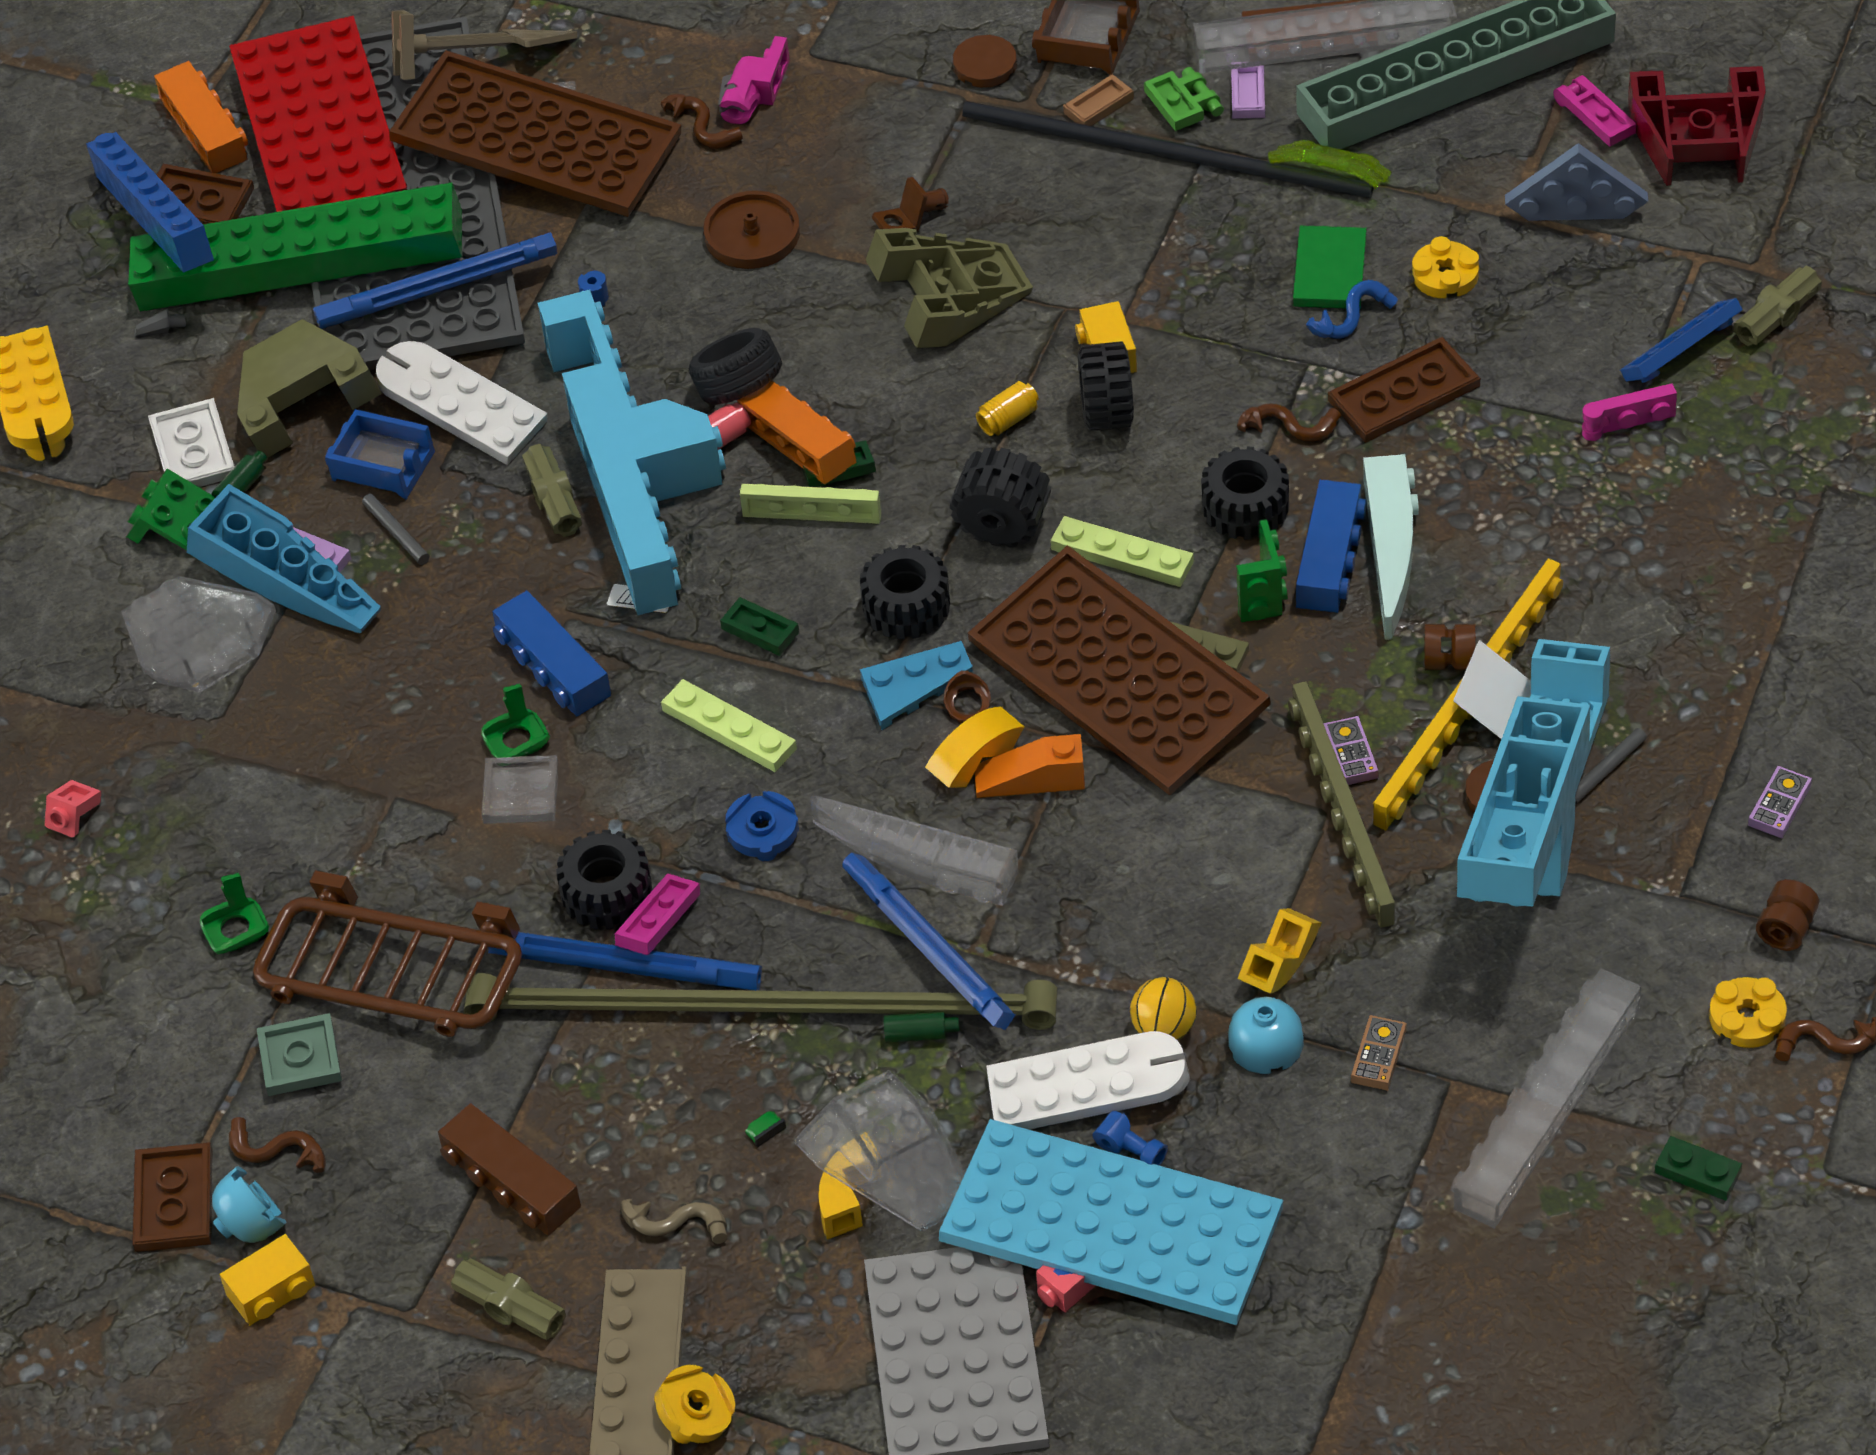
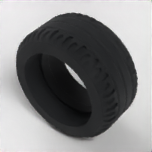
[688,328,782,405]

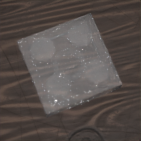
[482,755,559,824]

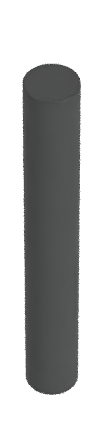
[362,494,430,565]
[1575,728,1647,805]

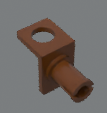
[872,177,949,231]

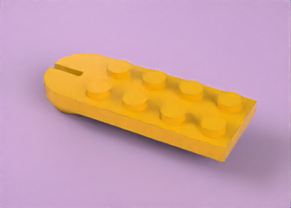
[0,325,74,461]

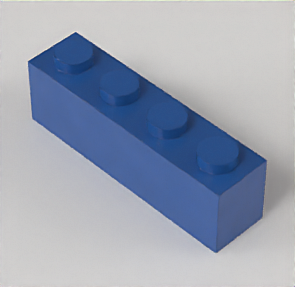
[1296,479,1367,613]
[492,590,611,717]

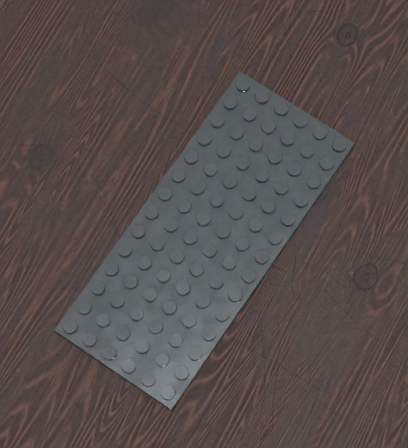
[312,17,525,370]

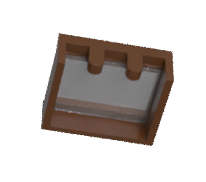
[1032,0,1140,75]

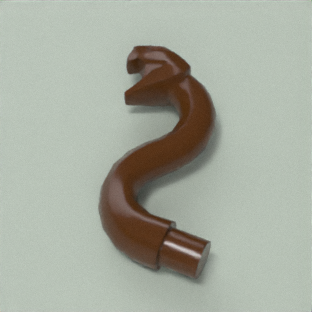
[661,94,743,149]
[1237,403,1341,442]
[1775,1017,1876,1061]
[229,1117,326,1173]

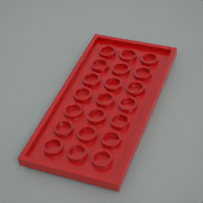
[229,15,407,212]

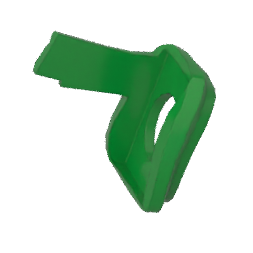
[481,684,550,764]
[200,873,270,954]

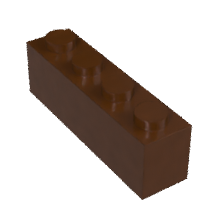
[438,1103,581,1236]

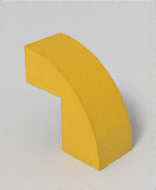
[925,706,1025,788]
[1237,908,1322,993]
[818,1133,881,1240]

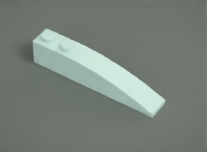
[1363,454,1419,640]

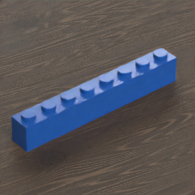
[86,132,214,273]

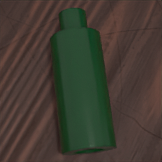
[211,450,268,497]
[884,1012,959,1043]

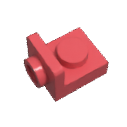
[45,780,101,837]

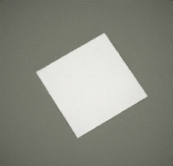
[1453,640,1531,739]

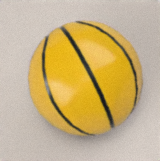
[1130,977,1197,1041]

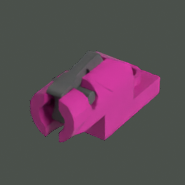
[718,36,790,124]

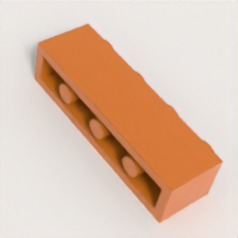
[154,61,248,173]
[737,381,857,484]

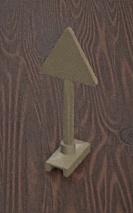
[391,10,577,80]

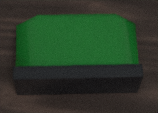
[745,1111,786,1147]

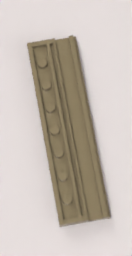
[589,1266,688,1455]

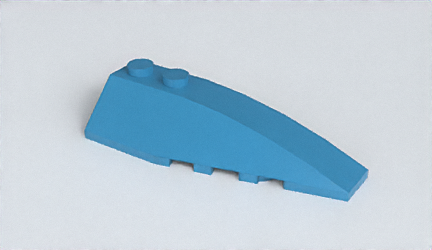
[187,484,381,633]

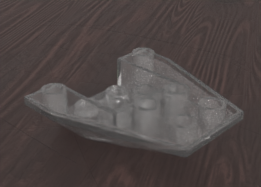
[121,576,276,692]
[794,1070,966,1231]

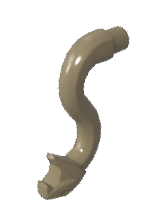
[621,1199,728,1244]

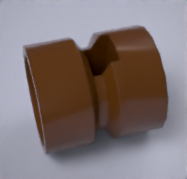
[1424,624,1476,670]
[1756,879,1820,951]

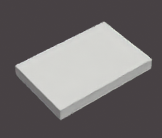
[148,398,234,487]

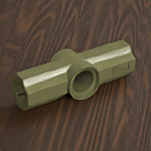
[1734,265,1822,346]
[522,444,582,537]
[451,1258,566,1340]

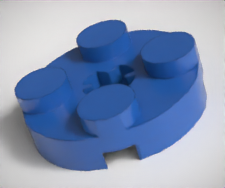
[725,791,799,861]

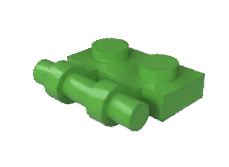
[1144,67,1224,131]

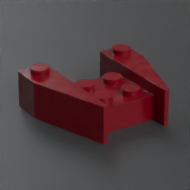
[1628,66,1766,186]

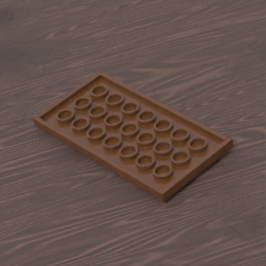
[389,50,681,217]
[967,545,1271,795]

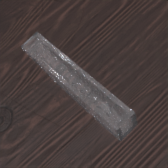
[810,795,1019,906]

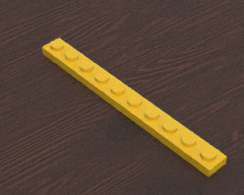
[1373,558,1563,830]

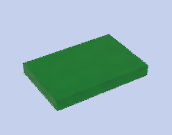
[1293,225,1367,309]

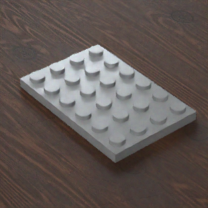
[864,1247,1049,1455]

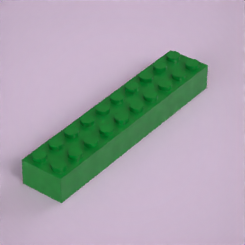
[128,182,462,312]

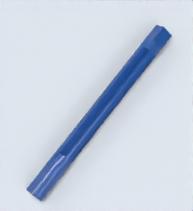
[313,232,557,329]
[842,853,1015,1030]
[488,932,762,991]

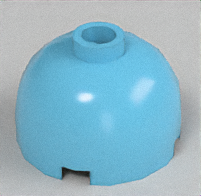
[1228,997,1304,1074]
[212,1166,287,1243]

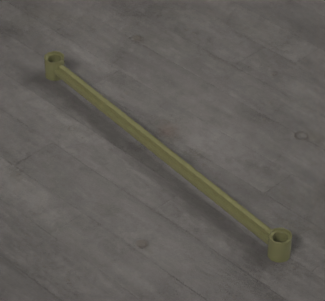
[463,973,1058,1030]

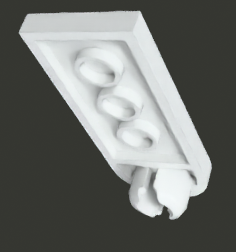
[376,341,547,465]
[986,1031,1190,1129]

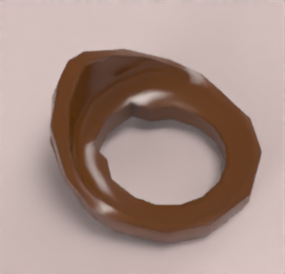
[944,670,991,723]

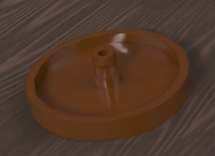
[704,191,800,269]

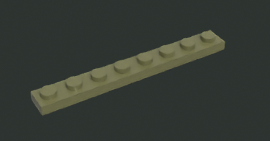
[1288,681,1395,928]

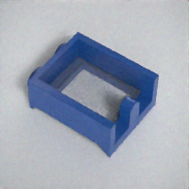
[325,409,435,500]

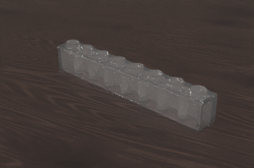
[1193,0,1457,73]
[1451,968,1641,1229]

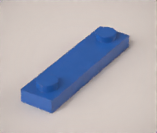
[1620,298,1743,383]

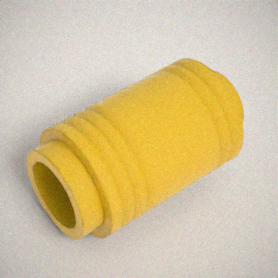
[976,381,1039,436]

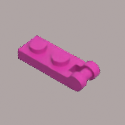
[1553,75,1636,147]
[1582,383,1677,441]

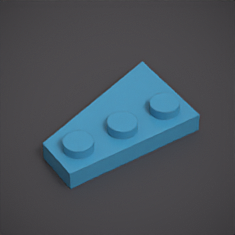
[860,641,973,730]

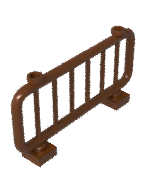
[253,870,522,1037]

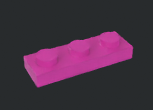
[615,873,700,955]

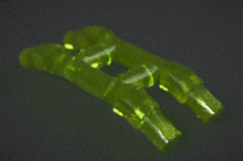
[1268,140,1392,189]

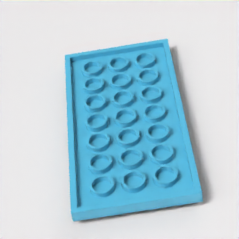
[939,1119,1283,1325]

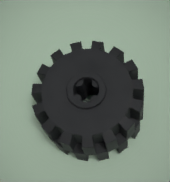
[949,447,1051,548]

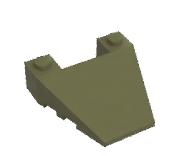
[866,228,1033,348]
[237,319,382,458]

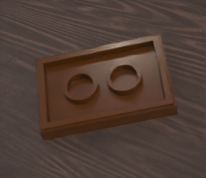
[157,164,254,224]
[133,1142,213,1252]

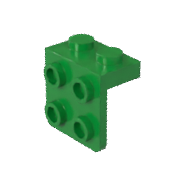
[126,468,216,551]
[1236,519,1288,622]

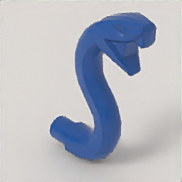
[1306,280,1398,339]

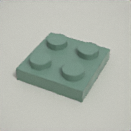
[257,1013,342,1096]

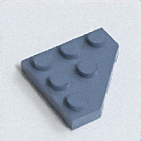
[1505,143,1648,221]

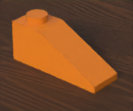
[975,734,1085,798]

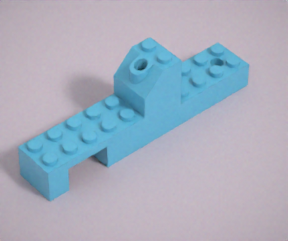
[538,289,726,615]
[1457,639,1610,907]

